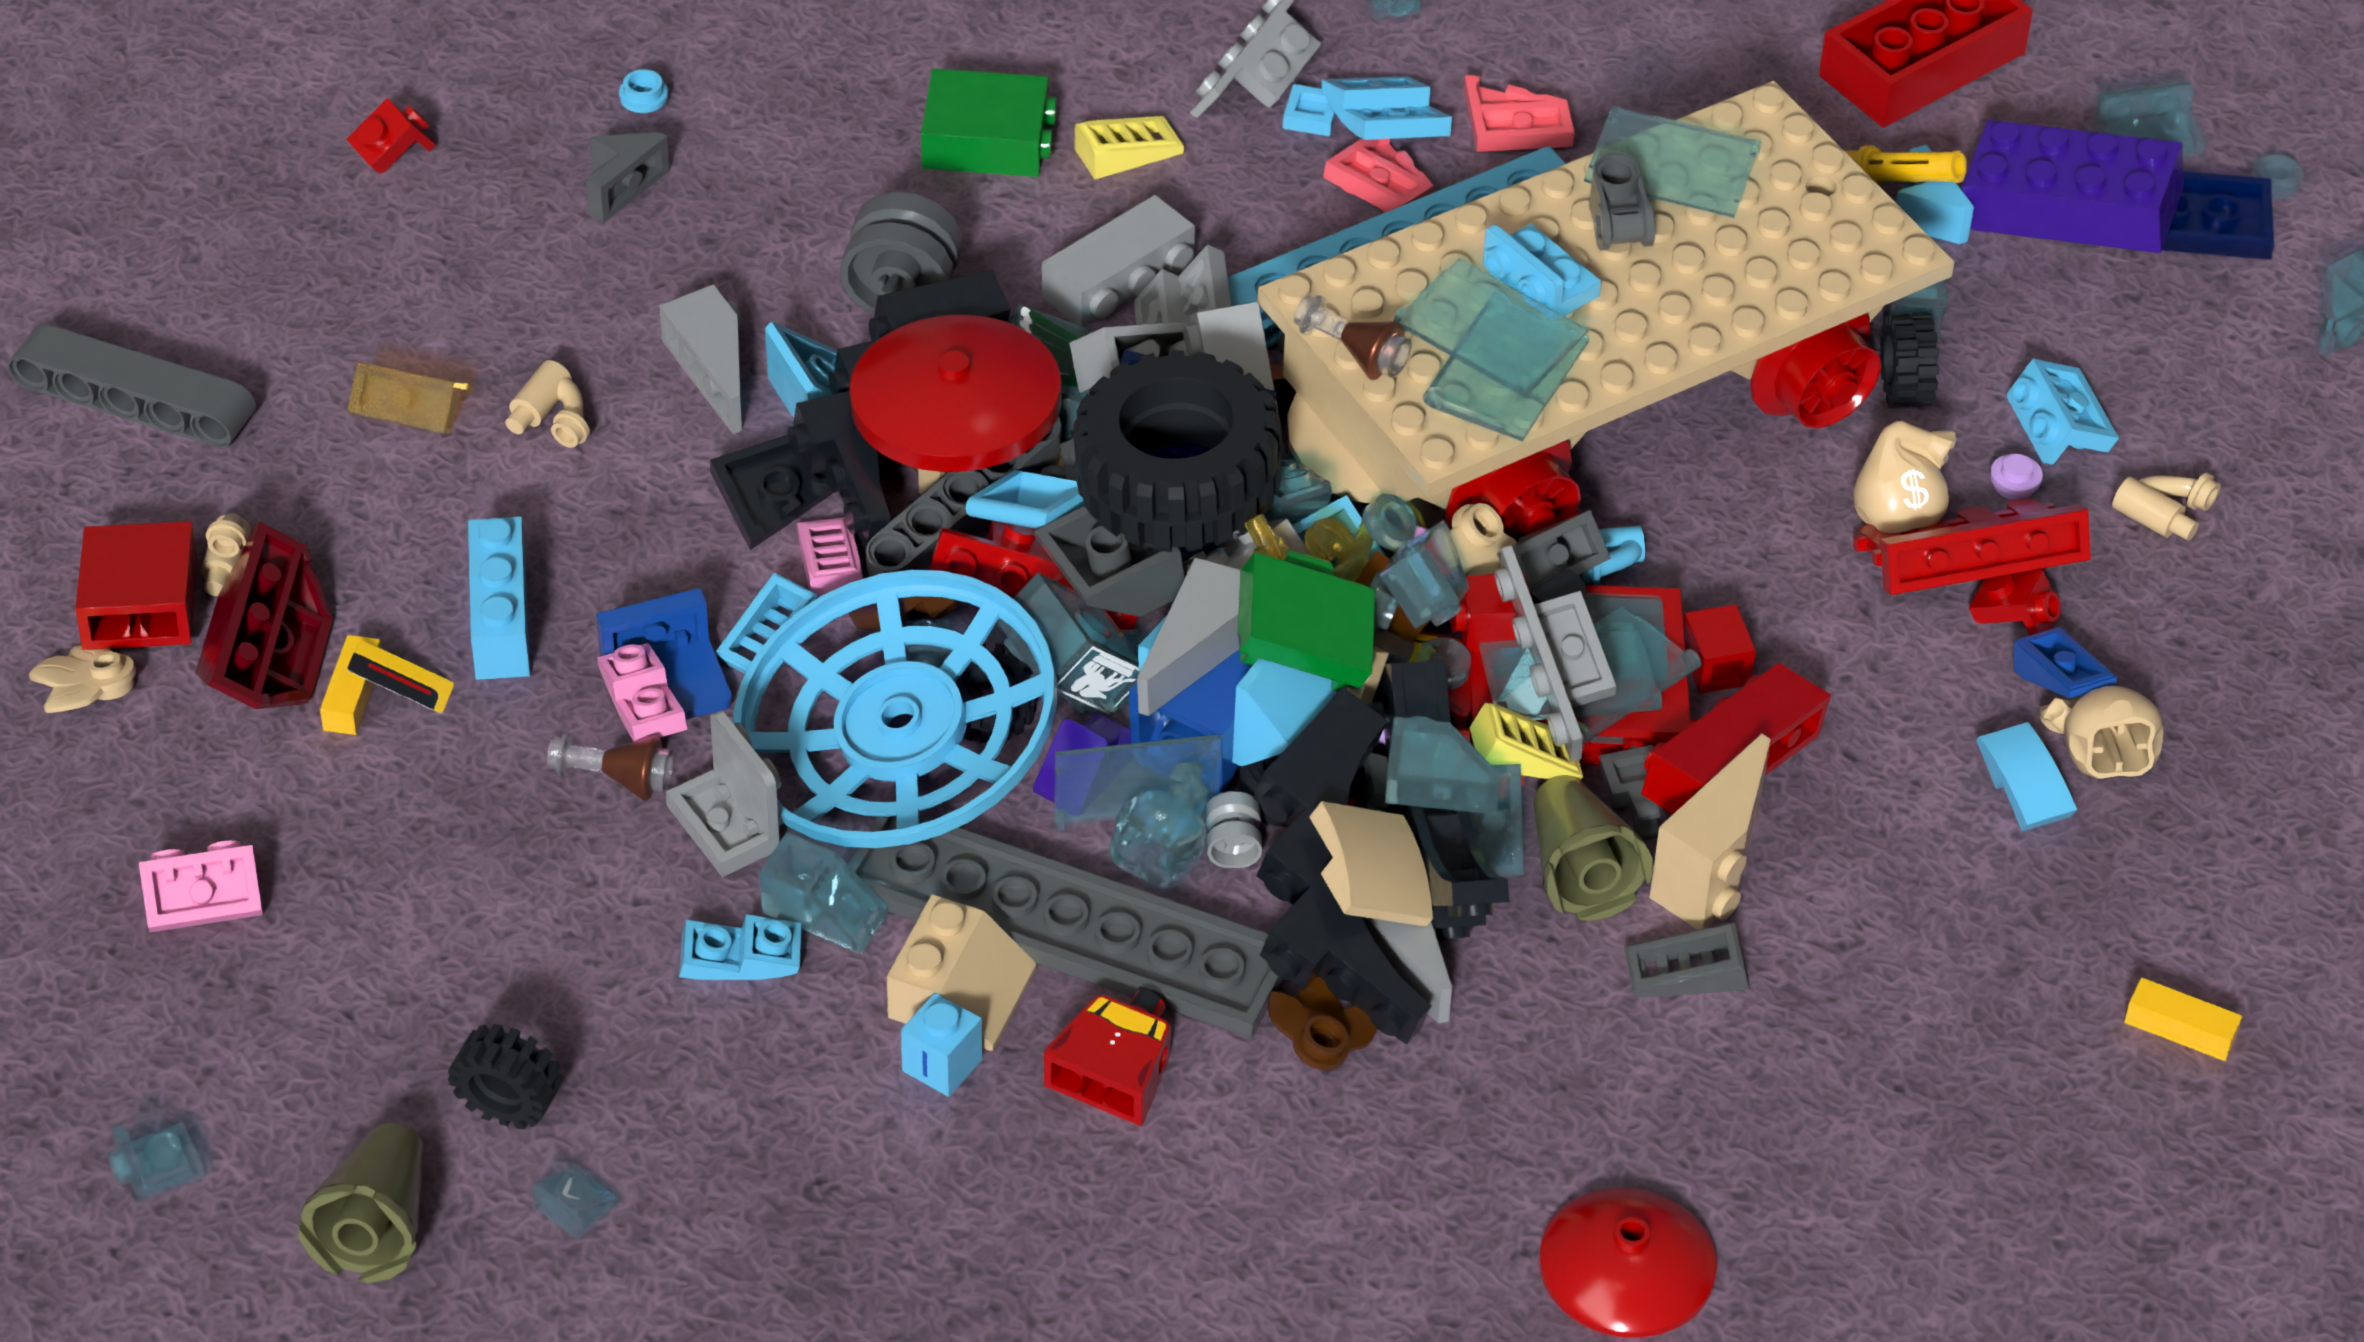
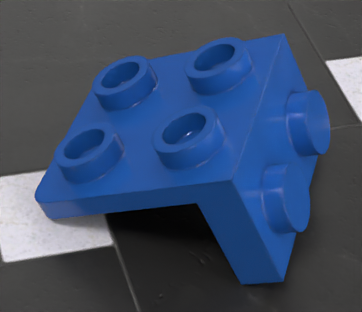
[596,588,732,719]

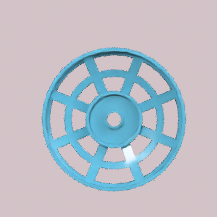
[733,570,1057,848]

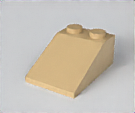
[1649,734,1771,930]

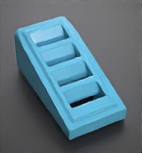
[715,572,819,674]

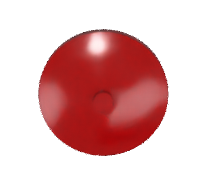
[850,315,1061,472]

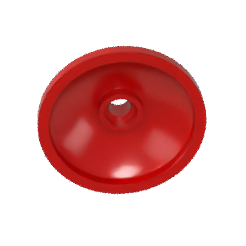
[1539,1187,1717,1338]

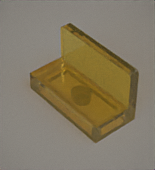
[347,362,472,434]

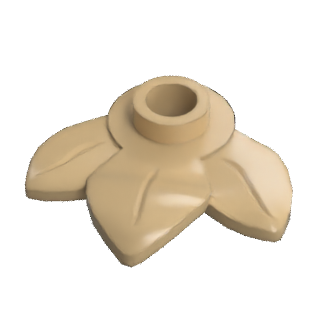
[1439,503,1517,578]
[29,645,136,713]

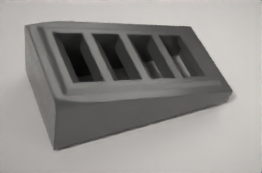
[1624,922,1749,998]

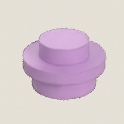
[1990,454,2043,500]

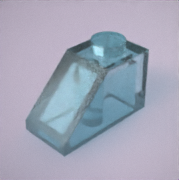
[1379,520,1470,629]
[1385,716,1501,815]

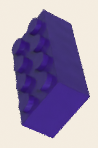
[1962,120,2184,253]

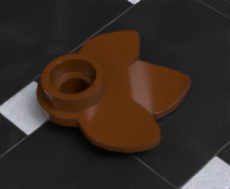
[1268,977,1377,1070]

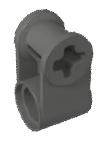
[1589,153,1655,251]

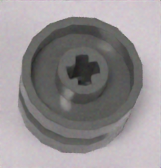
[840,191,962,314]

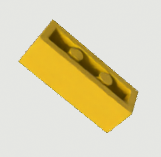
[320,635,381,735]
[2124,977,2242,1061]

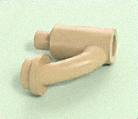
[506,360,590,448]
[2112,472,2221,541]
[200,513,251,596]

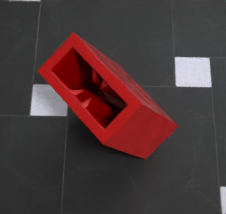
[75,521,198,650]

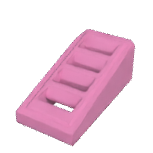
[797,517,863,597]

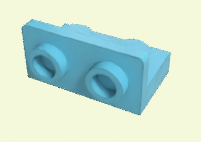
[1483,224,1601,323]
[2007,359,2119,465]

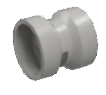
[1205,791,1263,868]

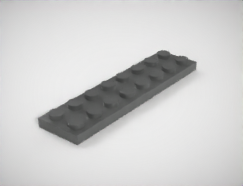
[838,814,1283,1039]

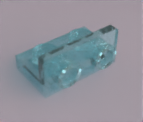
[2092,82,2206,157]

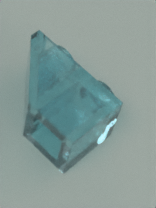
[2317,248,2364,357]
[759,832,888,954]

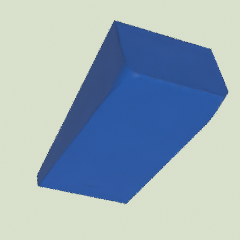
[2014,627,2117,698]

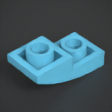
[1976,722,2077,832]
[679,914,801,980]

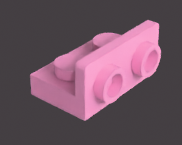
[139,840,263,933]

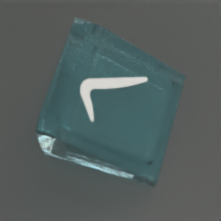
[532,1167,619,1239]

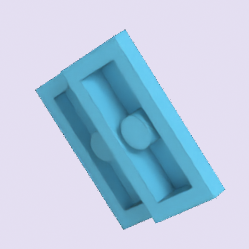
[1322,76,1452,140]

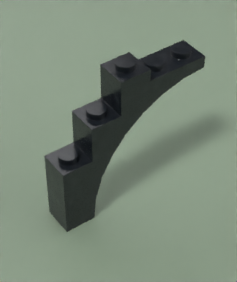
[788,270,1011,553]
[1381,660,1509,939]
[1253,687,1432,1044]

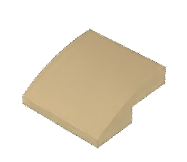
[1309,801,1433,927]

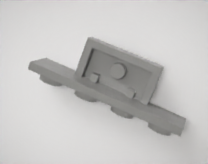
[1189,0,1321,118]
[1494,545,1616,762]

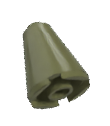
[1533,775,1653,921]
[298,1123,424,1283]

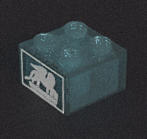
[997,573,1139,718]

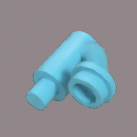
[1578,525,1645,585]

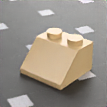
[887,895,1037,1052]

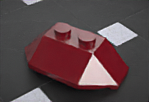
[195,521,333,709]

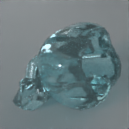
[1109,761,1208,890]

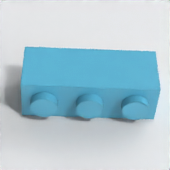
[468,517,530,680]

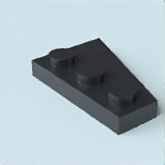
[710,435,833,550]

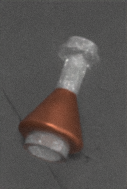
[1293,295,1412,380]
[547,733,674,801]

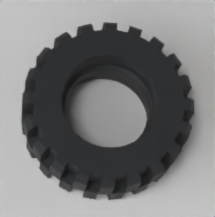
[1073,351,1281,552]

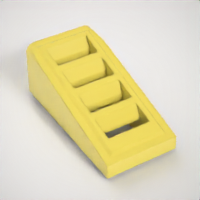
[1075,116,1184,180]
[1470,703,1583,780]

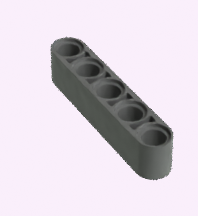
[7,324,256,449]
[866,416,1061,577]

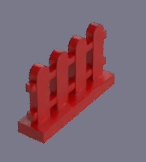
[1853,498,2091,595]

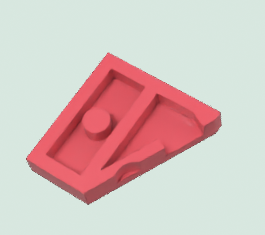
[1463,75,1575,152]
[1323,138,1433,213]

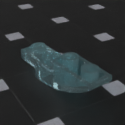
[1257,459,1332,524]

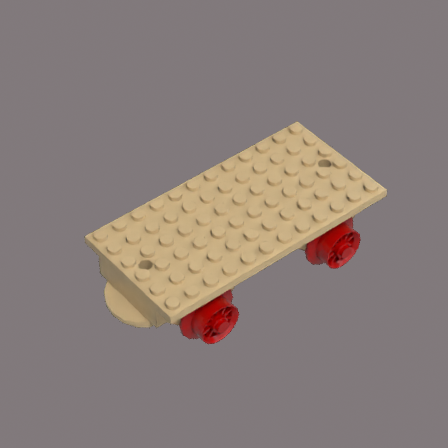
[1257,81,1954,543]

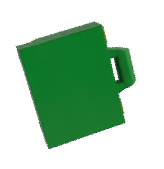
[1237,549,1375,692]

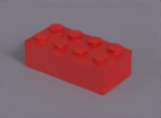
[1819,0,2033,128]

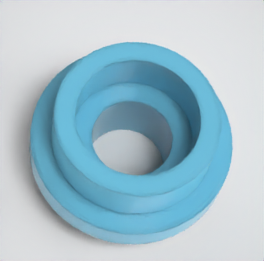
[619,69,668,113]

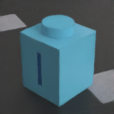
[901,993,982,1097]

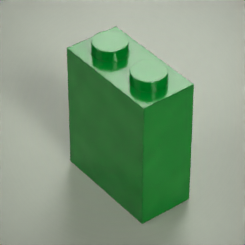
[921,68,1057,177]

